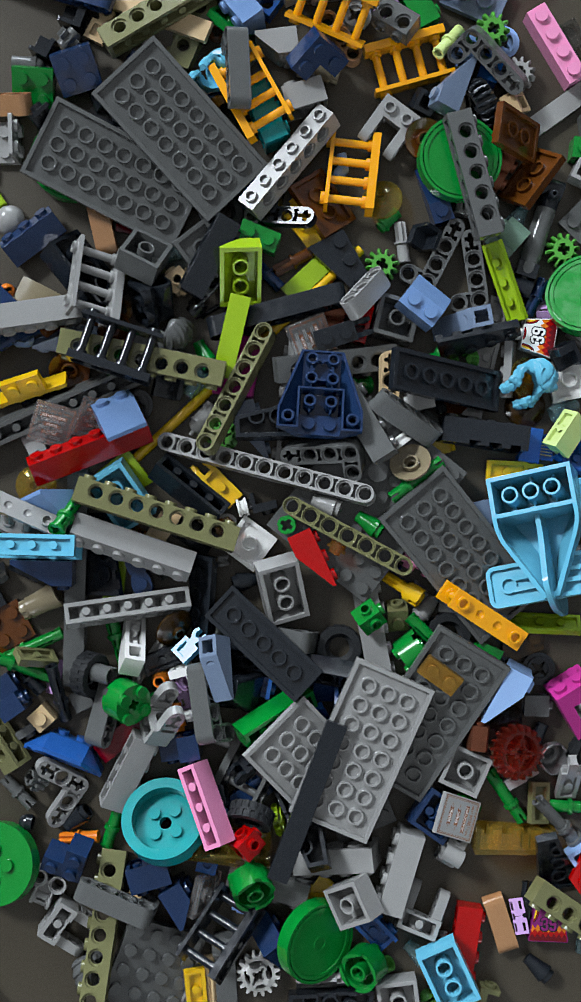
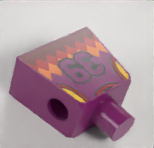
[525,897,568,943]

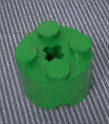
[391,628,426,672]
[102,677,151,726]
[227,860,276,912]
[339,942,388,993]

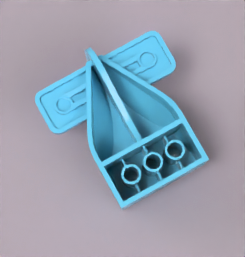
[486,461,581,617]

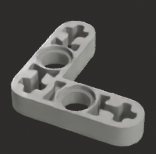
[35,756,89,828]

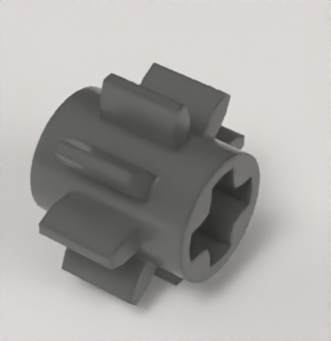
[57,26,82,49]
[24,766,50,792]

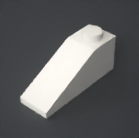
[118,618,146,677]

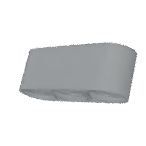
[340,266,391,321]

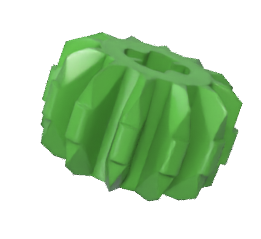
[474,12,510,50]
[544,233,580,268]
[365,248,399,281]

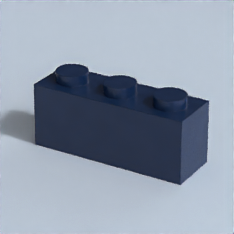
[0,206,67,268]

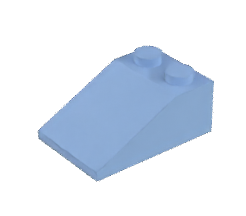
[481,658,535,724]

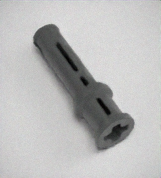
[532,795,581,847]

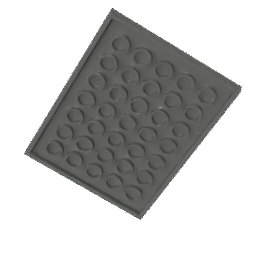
[267,395,467,602]

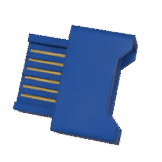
[515,427,553,464]

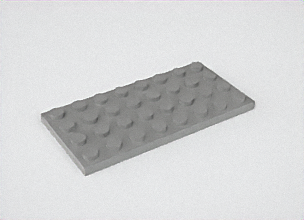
[289,657,435,844]

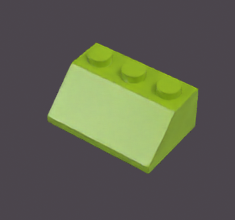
[219,238,262,307]

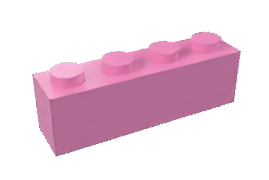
[523,2,581,92]
[177,759,236,852]

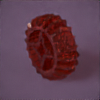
[489,723,545,781]

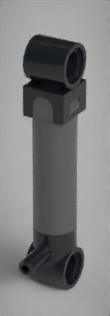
[514,179,566,300]

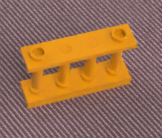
[284,0,381,50]
[362,23,456,100]
[207,40,295,145]
[319,132,382,218]
[435,580,529,651]

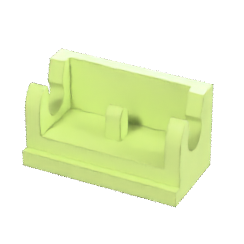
[542,409,581,459]

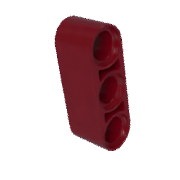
[92,722,141,763]

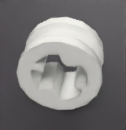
[395,432,412,449]
[235,497,250,517]

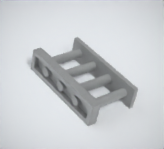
[63,234,125,327]
[0,491,57,534]

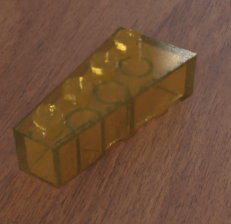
[470,819,556,856]

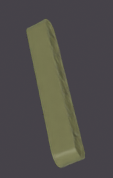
[196,322,276,456]
[283,496,413,576]

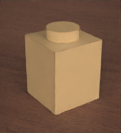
[27,701,59,733]

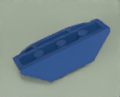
[23,727,104,777]

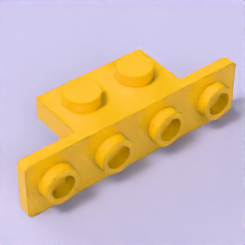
[0,369,68,409]

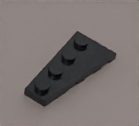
[435,319,521,360]
[86,513,124,596]
[189,552,218,637]
[535,832,574,889]

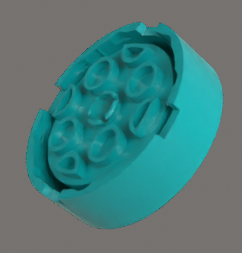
[121,777,202,867]

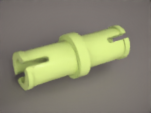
[432,25,465,60]

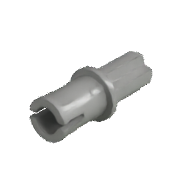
[394,221,411,264]

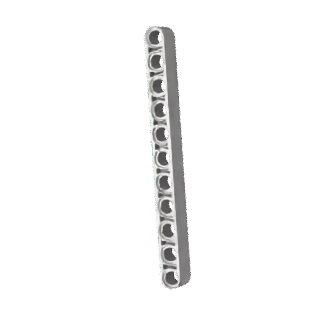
[157,432,376,506]

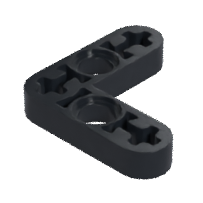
[261,193,317,229]

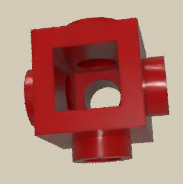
[227,825,266,863]

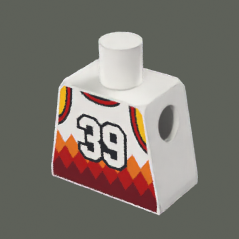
[515,319,558,360]

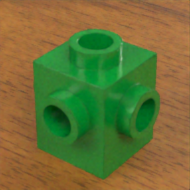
[350,598,388,636]

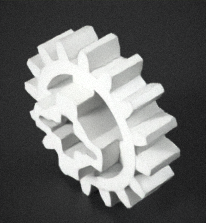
[236,950,280,997]

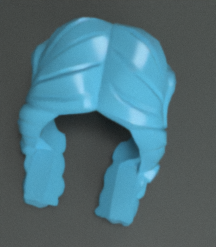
[189,48,226,93]
[499,358,559,410]

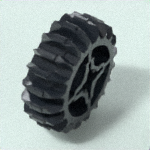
[464,77,498,131]

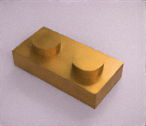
[417,654,464,696]

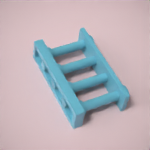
[0,533,83,560]

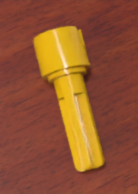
[382,571,426,608]

